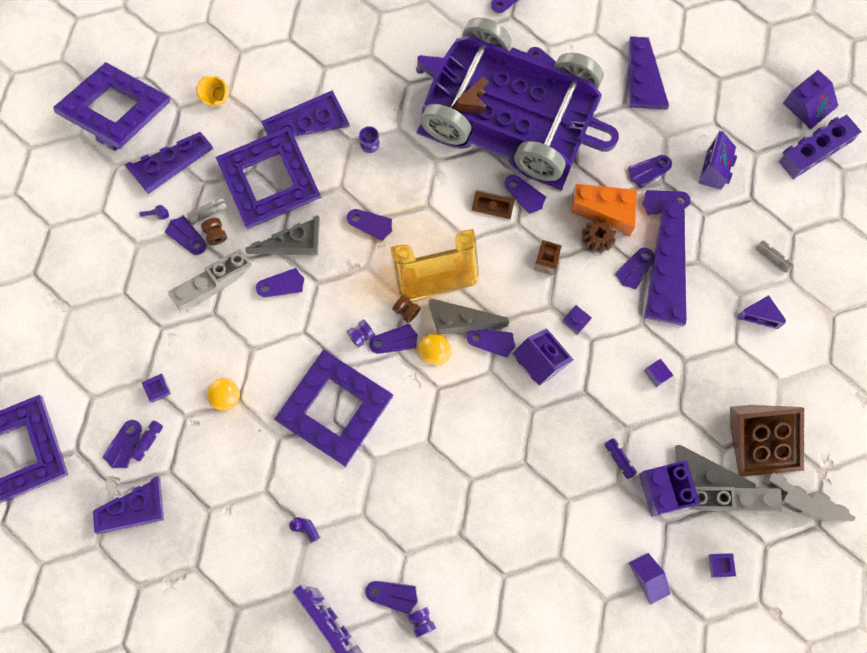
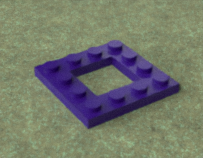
[53,62,170,149]
[215,126,321,229]
[274,350,394,467]
[0,394,69,504]
[293,585,363,653]

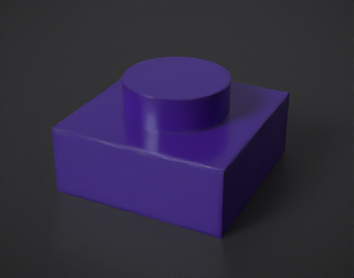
[562,305,592,335]
[141,373,171,403]
[708,553,736,578]

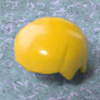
[196,75,229,106]
[418,333,452,366]
[207,378,240,411]

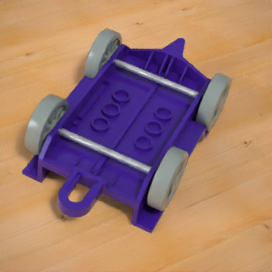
[416,17,619,191]

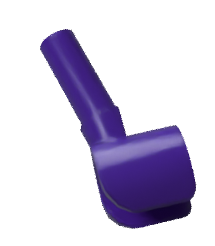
[139,205,169,220]

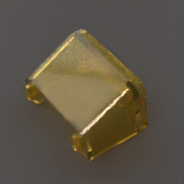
[390,229,479,300]

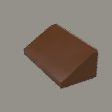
[471,190,515,219]

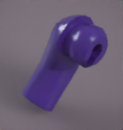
[289,517,320,543]

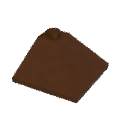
[730,405,804,476]

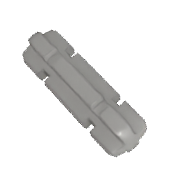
[187,198,227,224]
[756,240,794,272]

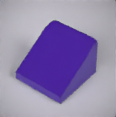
[644,359,674,388]

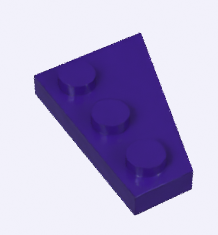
[93,476,164,534]

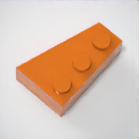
[571,184,637,237]

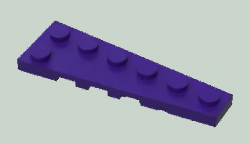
[644,201,687,326]

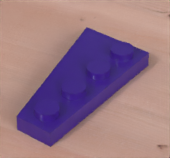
[628,36,669,110]
[261,90,350,137]
[124,132,213,194]

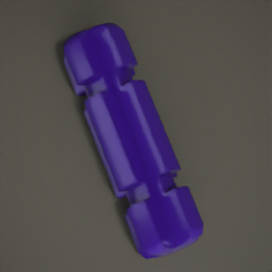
[130,420,163,461]
[605,438,637,479]

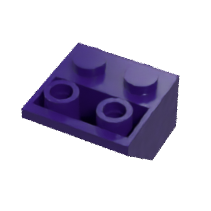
[639,460,700,517]

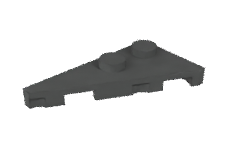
[245,215,320,255]
[429,299,509,335]
[675,445,756,488]

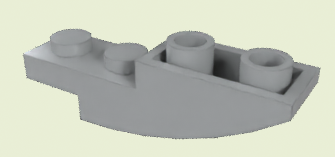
[168,248,252,311]
[761,473,856,523]
[689,487,782,513]

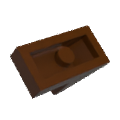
[451,76,489,114]
[533,240,562,275]

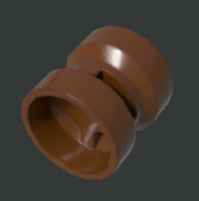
[201,217,227,246]
[392,294,421,323]

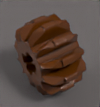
[581,219,616,254]

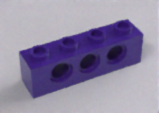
[779,114,862,180]

